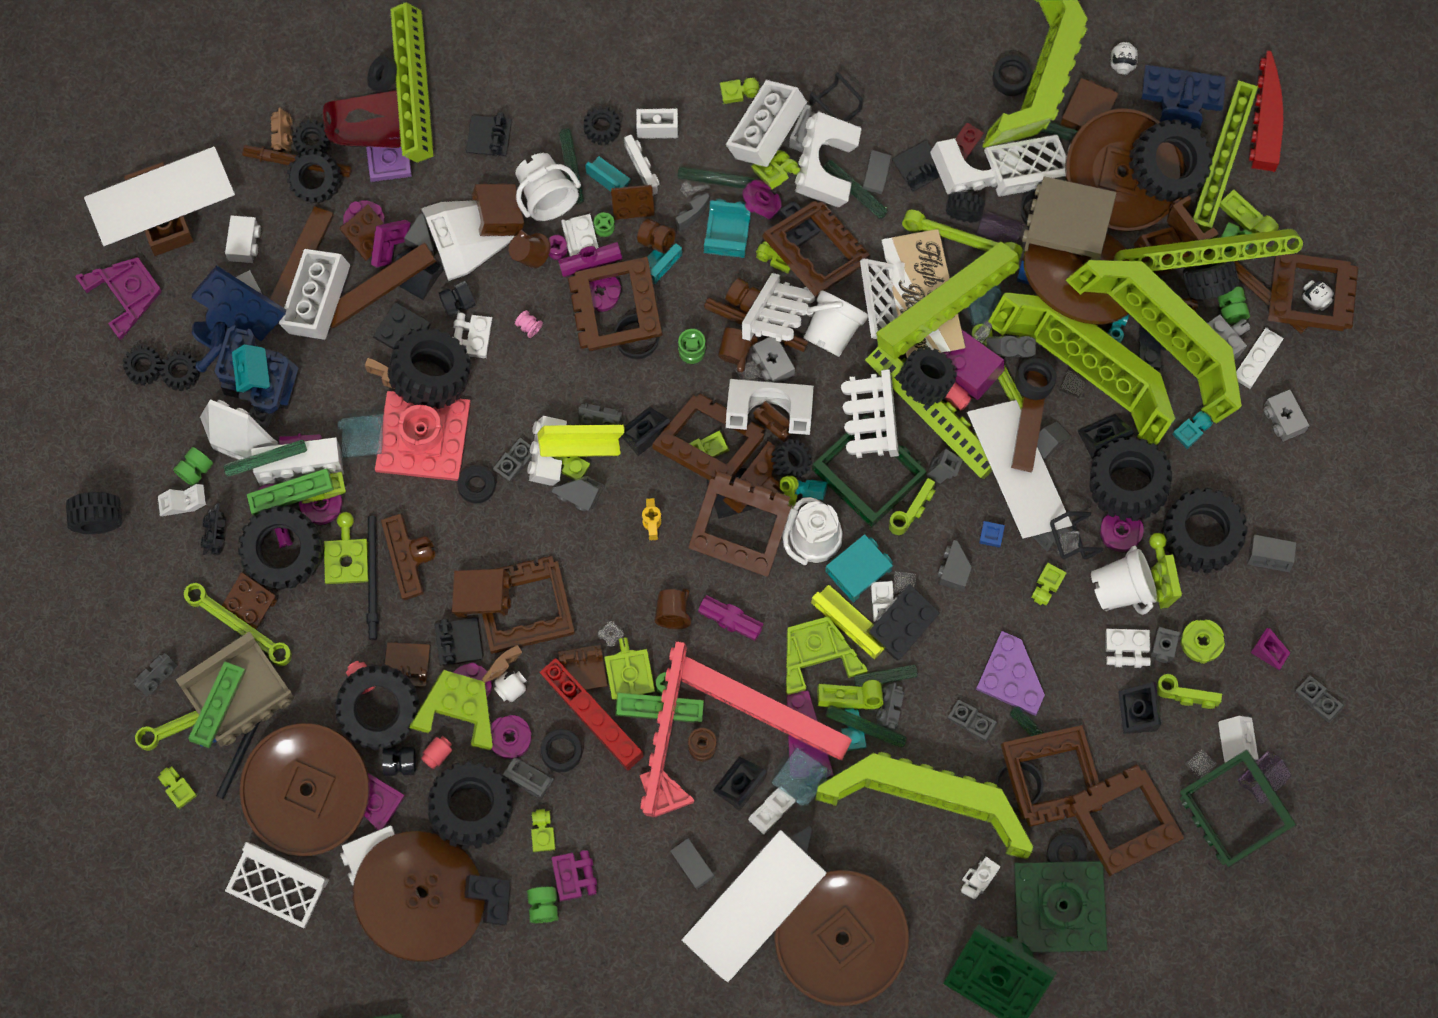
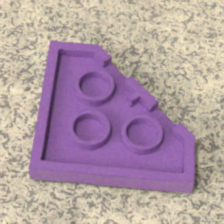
[976,631,1045,716]

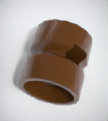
[637,219,676,254]
[725,277,761,314]
[688,728,716,762]

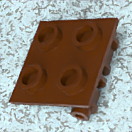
[611,185,655,220]
[340,204,384,261]
[222,572,277,629]
[385,642,430,687]
[558,645,607,690]

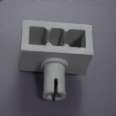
[1207,315,1250,360]

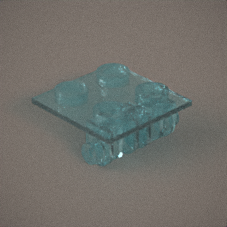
[967,285,1003,328]
[338,414,383,458]
[771,748,832,807]

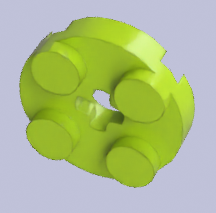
[1180,620,1225,663]

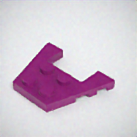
[75,257,162,340]

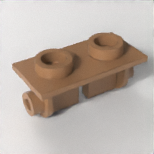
[271,108,293,152]

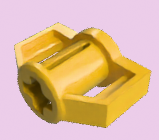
[642,498,661,540]

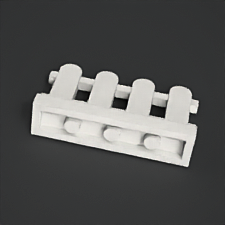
[742,273,815,342]
[841,370,899,458]

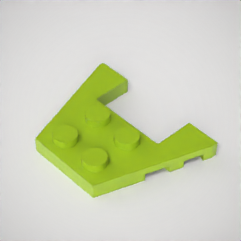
[786,617,868,695]
[409,670,492,750]

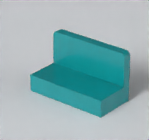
[585,156,631,191]
[648,243,682,284]
[232,344,270,393]

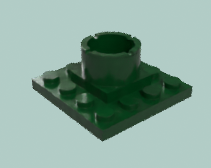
[1014,861,1107,953]
[943,924,1057,1018]

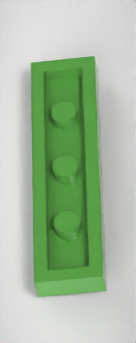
[247,468,334,515]
[189,661,245,748]
[615,693,704,723]

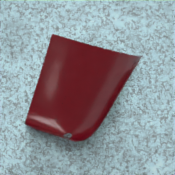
[323,90,401,148]

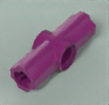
[558,242,623,277]
[698,595,764,641]

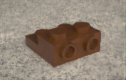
[1134,227,1189,277]

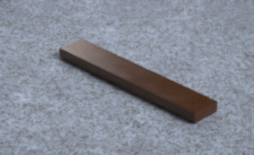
[270,206,334,308]
[330,242,436,328]
[1011,371,1047,473]

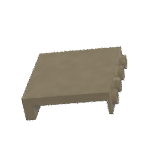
[1022,176,1116,260]
[176,631,295,747]

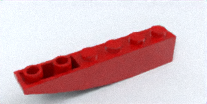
[1248,51,1283,172]
[540,658,644,771]

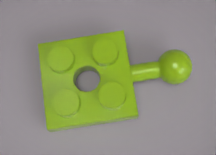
[324,512,368,584]
[1149,533,1182,609]

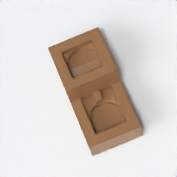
[365,358,395,389]
[482,645,522,683]

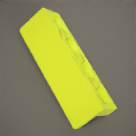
[537,425,624,457]
[811,585,884,660]

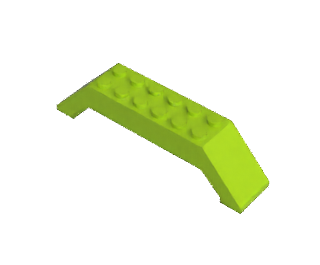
[982,0,1087,148]
[1066,260,1242,423]
[987,293,1175,445]
[815,752,1033,860]

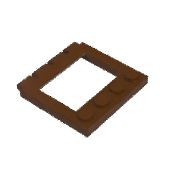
[762,201,870,297]
[1268,254,1358,331]
[568,257,663,351]
[652,394,765,481]
[688,471,793,577]
[482,556,575,654]
[1000,725,1102,827]
[1071,764,1184,877]

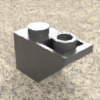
[552,476,605,511]
[937,540,972,592]

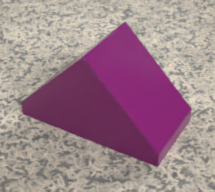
[1251,628,1290,670]

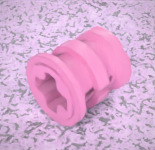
[515,310,543,338]

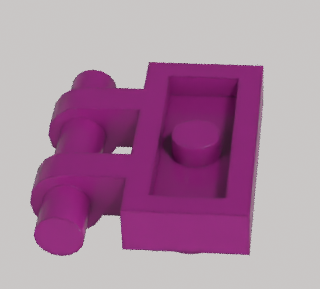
[551,850,597,902]

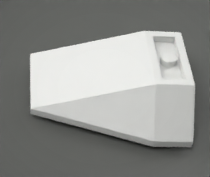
[421,201,515,281]
[200,400,279,465]

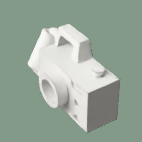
[961,857,1000,899]

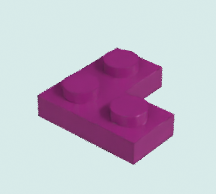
[371,220,411,267]

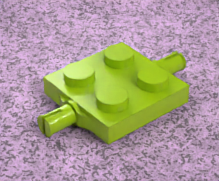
[605,638,655,700]

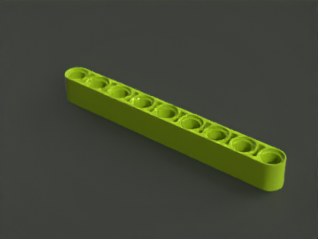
[1114,229,1303,271]

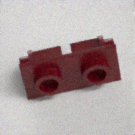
[955,123,984,160]

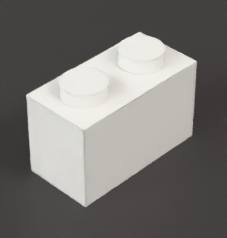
[637,109,678,138]
[225,216,261,263]

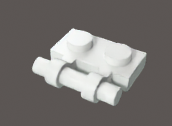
[452,313,492,358]
[1106,629,1150,668]

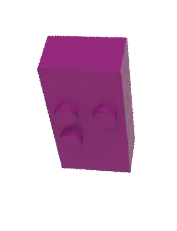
[943,329,1004,400]

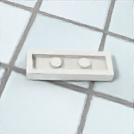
[624,135,659,195]
[1236,328,1284,389]

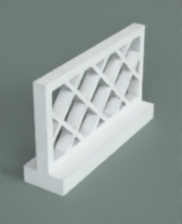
[984,135,1066,197]
[860,259,905,339]
[225,842,329,928]

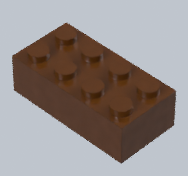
[124,162,194,256]

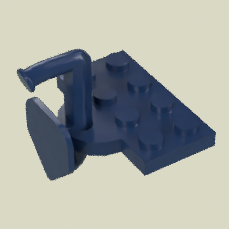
[1141,65,1225,129]
[192,265,286,372]

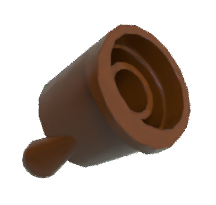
[509,230,551,268]
[718,328,758,373]
[654,589,691,629]

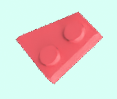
[640,771,694,817]

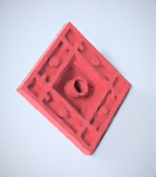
[375,391,471,481]

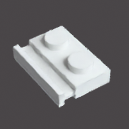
[561,214,599,256]

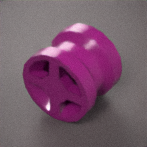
[549,235,567,260]

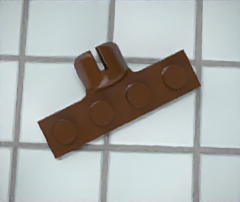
[723,441,783,514]
[381,513,435,601]

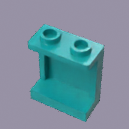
[704,199,751,258]
[825,534,893,603]

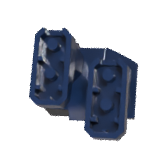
[214,326,299,414]

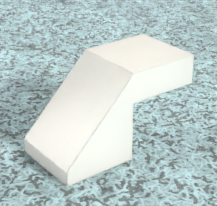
[158,484,206,516]

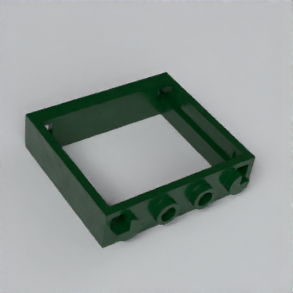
[812,414,926,528]
[1179,749,1297,867]

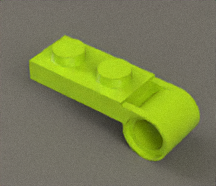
[1219,190,1279,233]
[889,478,936,535]
[1156,674,1222,709]
[817,680,883,709]

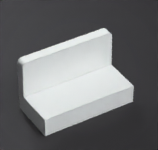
[1218,716,1259,763]

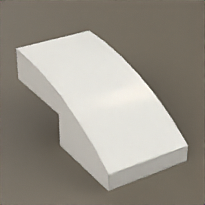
[871,581,893,622]
[748,786,796,834]

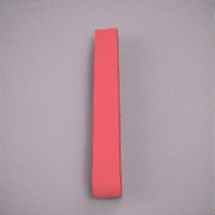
[681,656,852,760]

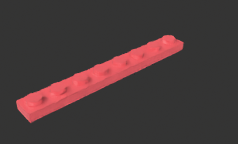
[641,642,687,817]

